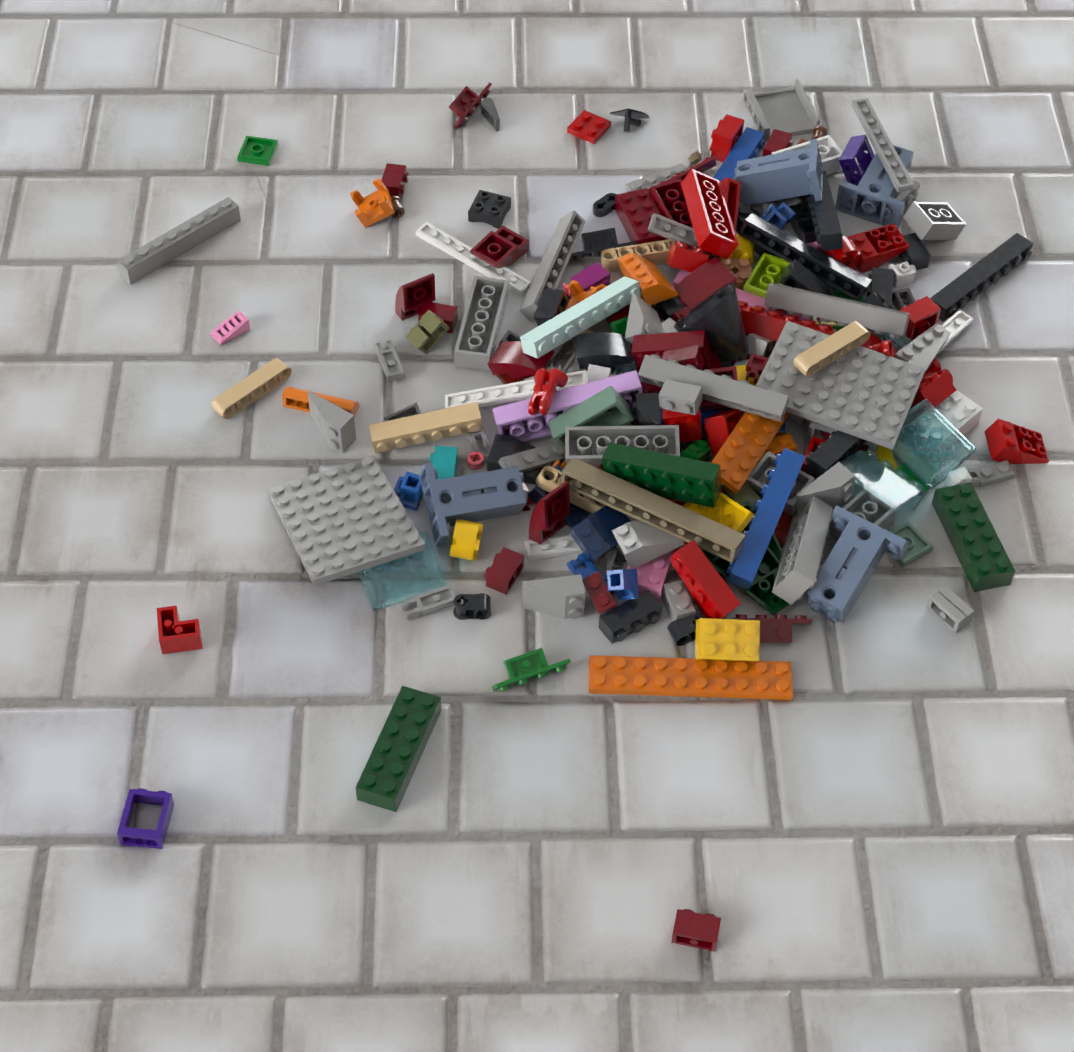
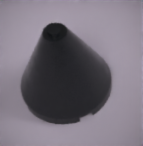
[673,282,749,362]

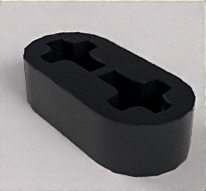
[593,193,617,217]

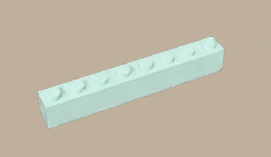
[520,276,641,359]

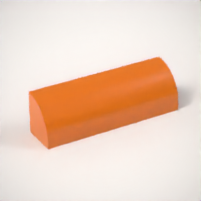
[282,386,360,418]

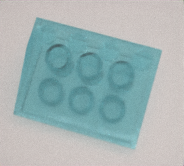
[891,399,976,490]
[840,449,927,511]
[357,531,447,611]

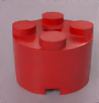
[822,236,862,271]

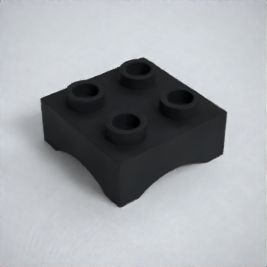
[468,190,511,229]

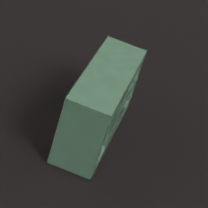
[548,386,635,449]

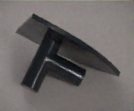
[610,108,650,132]

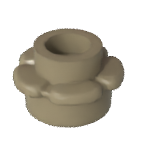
[687,150,702,165]

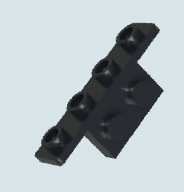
[571,227,637,260]

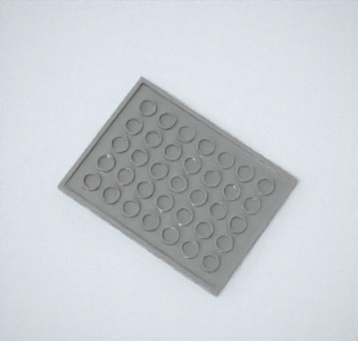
[756,321,926,450]
[267,456,426,586]

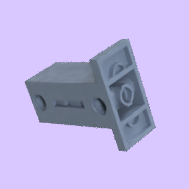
[733,139,823,205]
[835,145,914,229]
[419,462,528,547]
[807,505,907,623]

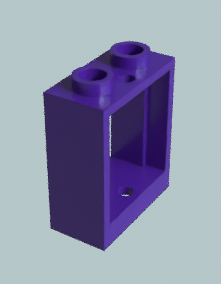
[838,135,875,186]
[117,788,174,849]

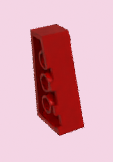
[670,540,741,619]

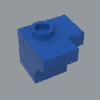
[761,202,797,230]
[394,472,423,511]
[607,569,639,600]

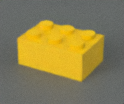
[695,618,760,662]

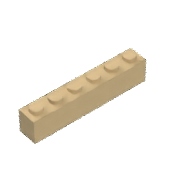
[369,402,484,453]

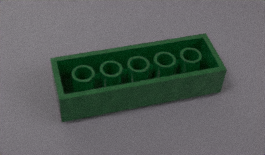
[602,442,721,508]
[932,482,1015,592]
[356,686,441,812]

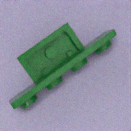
[492,648,571,692]

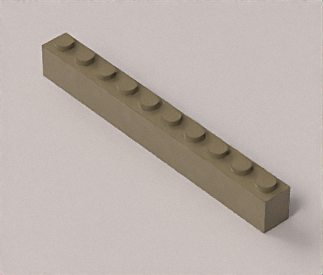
[561,458,746,563]

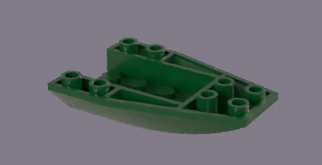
[700,499,804,615]

